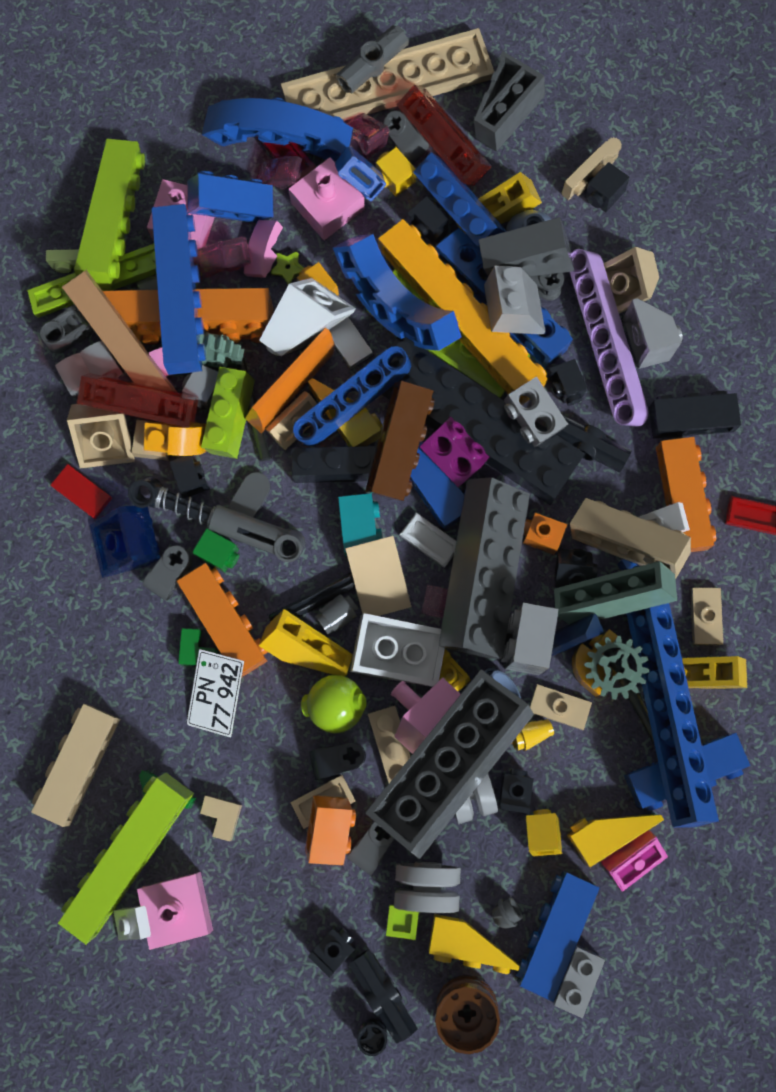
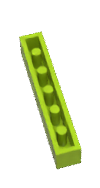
[74,139,145,289]
[58,773,194,945]

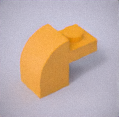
[144,421,206,456]
[572,629,617,697]

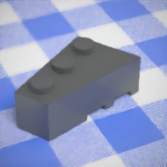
[474,51,545,152]
[479,217,575,277]

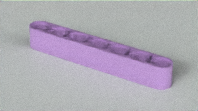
[570,249,649,426]

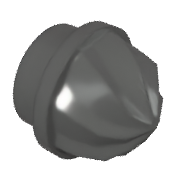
[492,897,523,928]

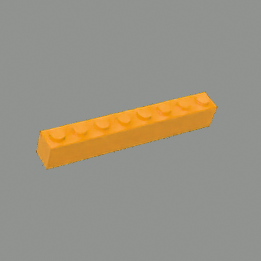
[378,219,548,405]

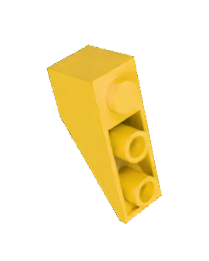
[428,914,519,974]

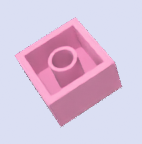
[289,157,365,240]
[147,179,215,253]
[391,678,461,754]
[137,872,213,950]

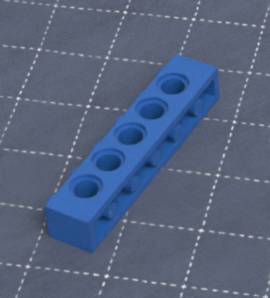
[435,228,573,370]

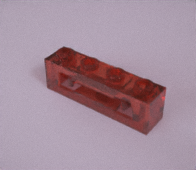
[396,84,492,186]
[77,373,199,428]

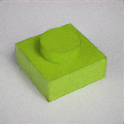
[386,904,419,940]

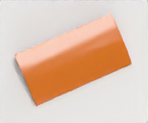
[245,328,334,434]

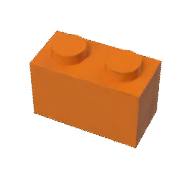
[305,795,356,865]

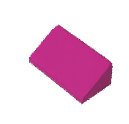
[601,830,668,892]

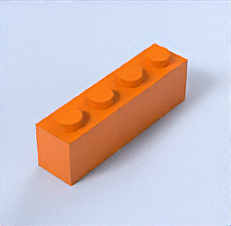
[656,437,716,552]
[177,563,268,678]

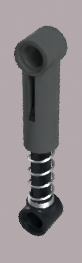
[128,476,306,562]

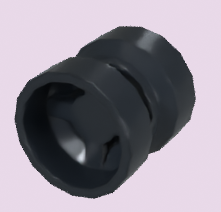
[357,1019,387,1056]

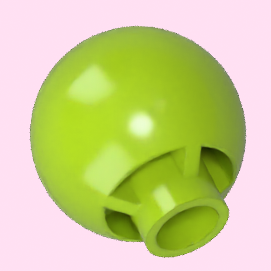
[301,675,366,733]

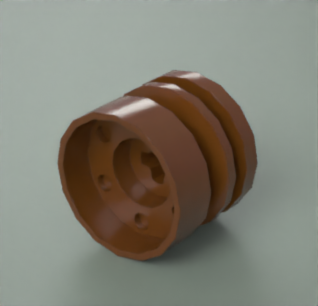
[435,975,500,1054]

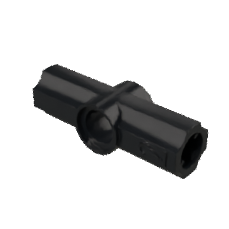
[556,416,632,473]
[348,949,418,1044]

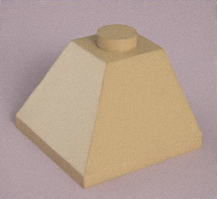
[603,247,659,313]
[67,401,135,468]

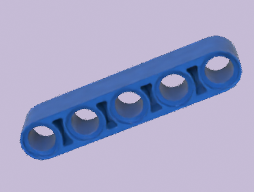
[293,346,411,447]

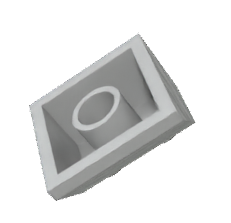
[484,266,545,334]
[622,298,683,369]

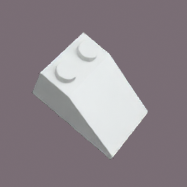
[349,613,445,687]

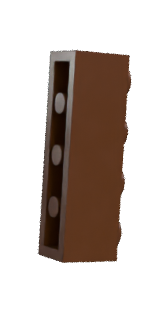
[365,381,434,501]

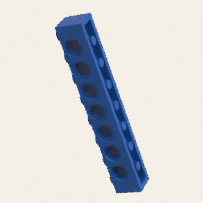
[627,603,719,828]

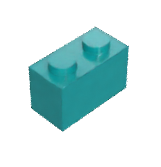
[338,493,382,557]

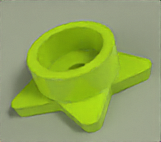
[271,252,304,285]

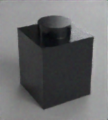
[586,162,629,212]

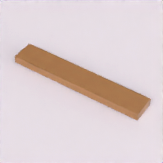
[62,270,189,423]

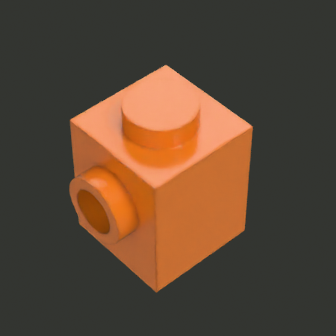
[523,513,567,555]

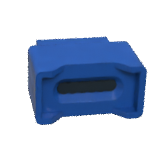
[335,147,386,201]

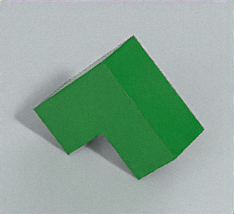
[179,629,218,666]

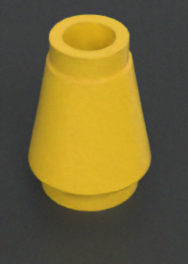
[512,719,554,751]

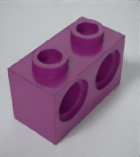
[420,417,489,487]

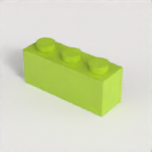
[201,367,255,459]

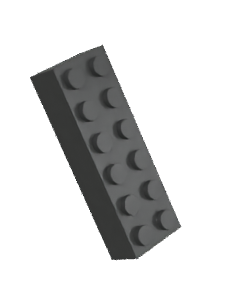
[438,477,530,659]
[365,670,534,859]

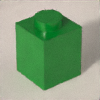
[192,528,240,573]

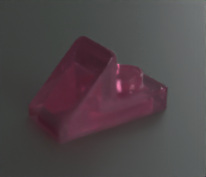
[346,113,389,160]

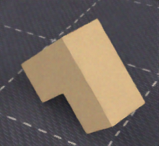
[132,420,169,461]
[200,795,242,841]

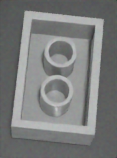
[501,603,559,675]

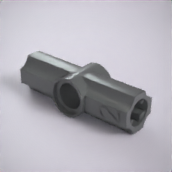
[336,25,409,94]

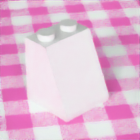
[259,278,356,356]

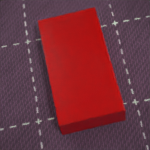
[50,464,112,519]
[725,496,776,535]

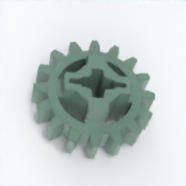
[199,332,244,369]
[584,636,649,700]

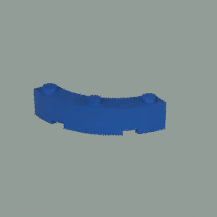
[202,98,353,162]
[333,234,462,351]

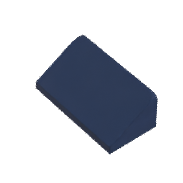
[551,613,604,656]

